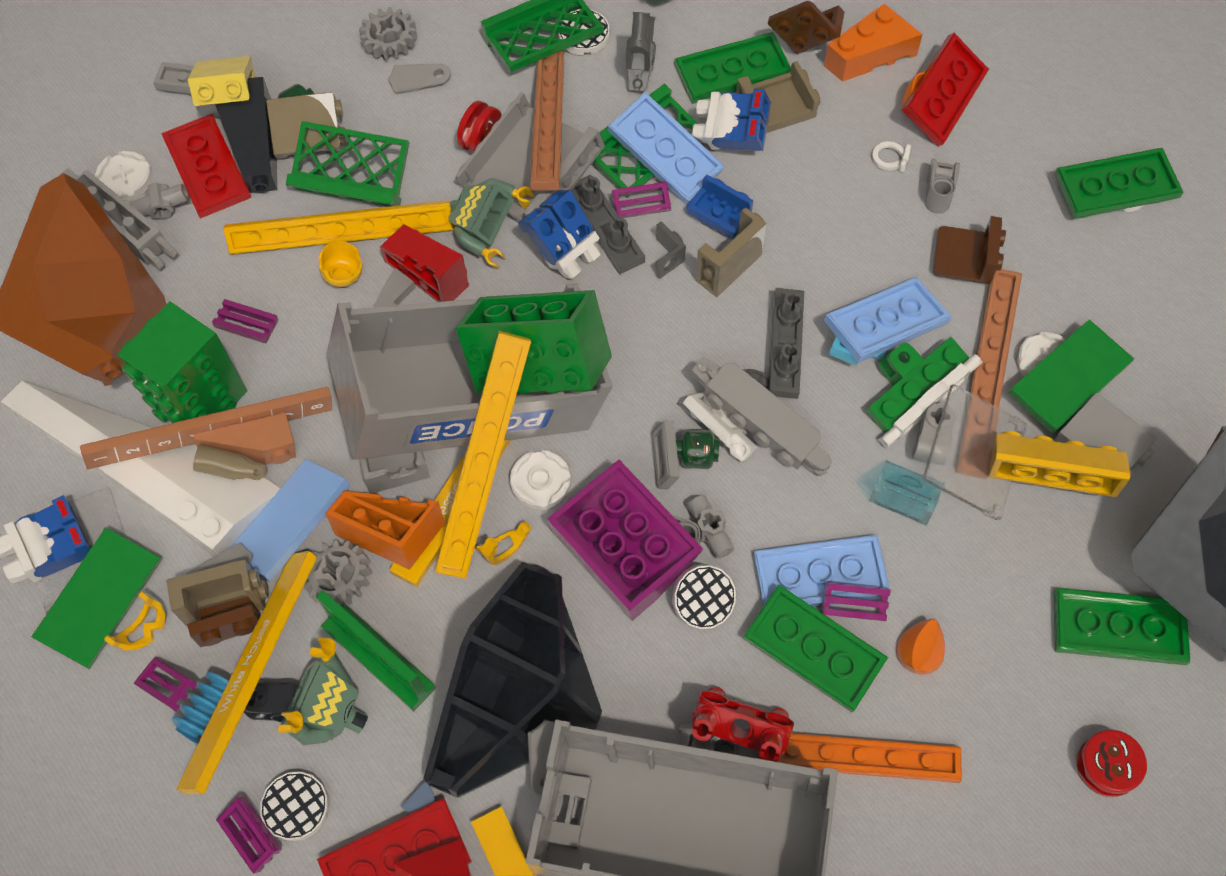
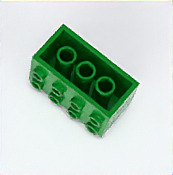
[456,290,612,394]
[117,301,247,423]

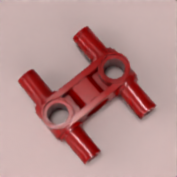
[690,687,794,762]

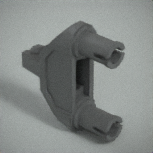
[626,12,656,91]

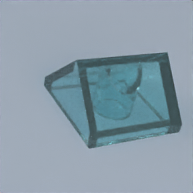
[869,460,944,526]

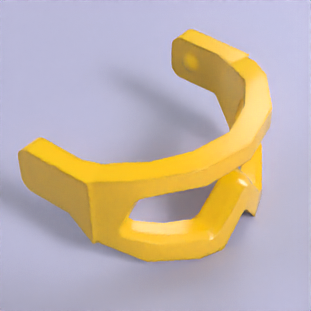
[475,521,531,565]
[104,591,165,651]

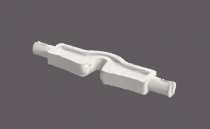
[879,354,982,448]

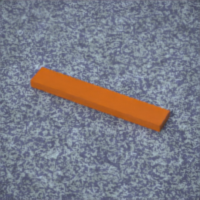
[758,733,962,783]

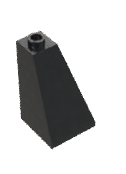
[215,77,277,193]

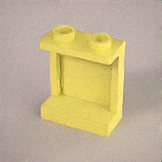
[188,56,255,106]

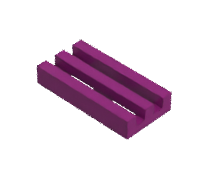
[611,182,671,218]
[212,299,278,344]
[821,581,891,621]
[134,657,197,712]
[216,796,282,874]

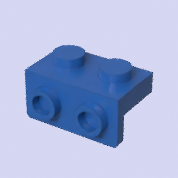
[686,175,753,239]

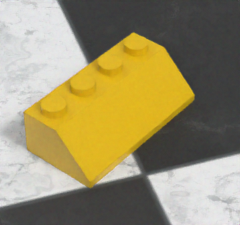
[988,431,1130,497]

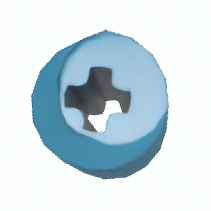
[171,672,229,745]

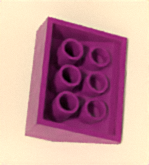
[547,459,703,621]

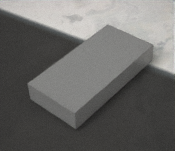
[652,421,680,489]

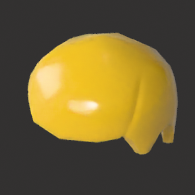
[318,241,362,287]

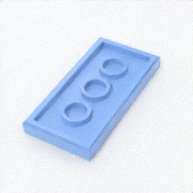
[607,92,725,205]
[824,277,952,363]
[230,459,350,582]
[753,535,891,607]

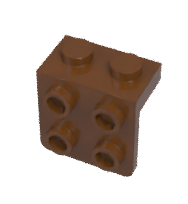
[768,1,845,54]
[933,216,1006,284]
[187,597,261,648]

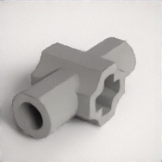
[129,182,190,220]
[688,495,734,559]

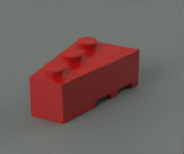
[380,224,469,302]

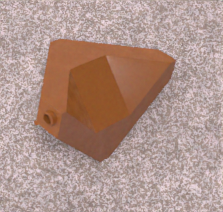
[0,173,166,386]

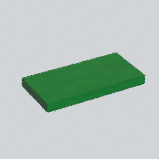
[674,32,791,104]
[1054,147,1184,219]
[1008,319,1134,434]
[31,527,162,670]
[743,584,889,713]
[1054,588,1190,665]

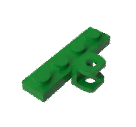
[865,337,969,433]

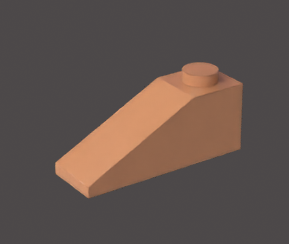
[193,413,296,465]

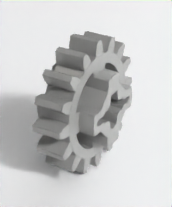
[359,7,417,60]
[304,540,372,606]

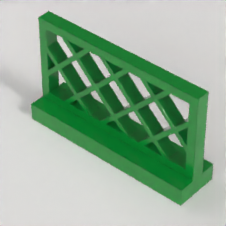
[480,0,604,73]
[593,83,698,198]
[285,121,410,207]
[316,590,436,712]

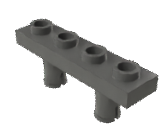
[571,174,645,274]
[768,288,804,399]

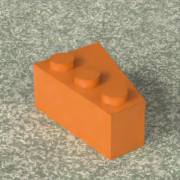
[824,3,923,82]
[325,491,445,570]

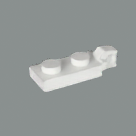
[683,392,757,462]

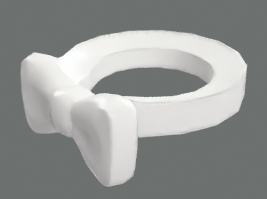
[872,141,911,173]

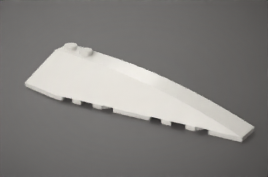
[1,381,280,557]

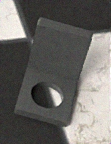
[656,221,686,279]

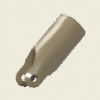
[193,444,268,480]

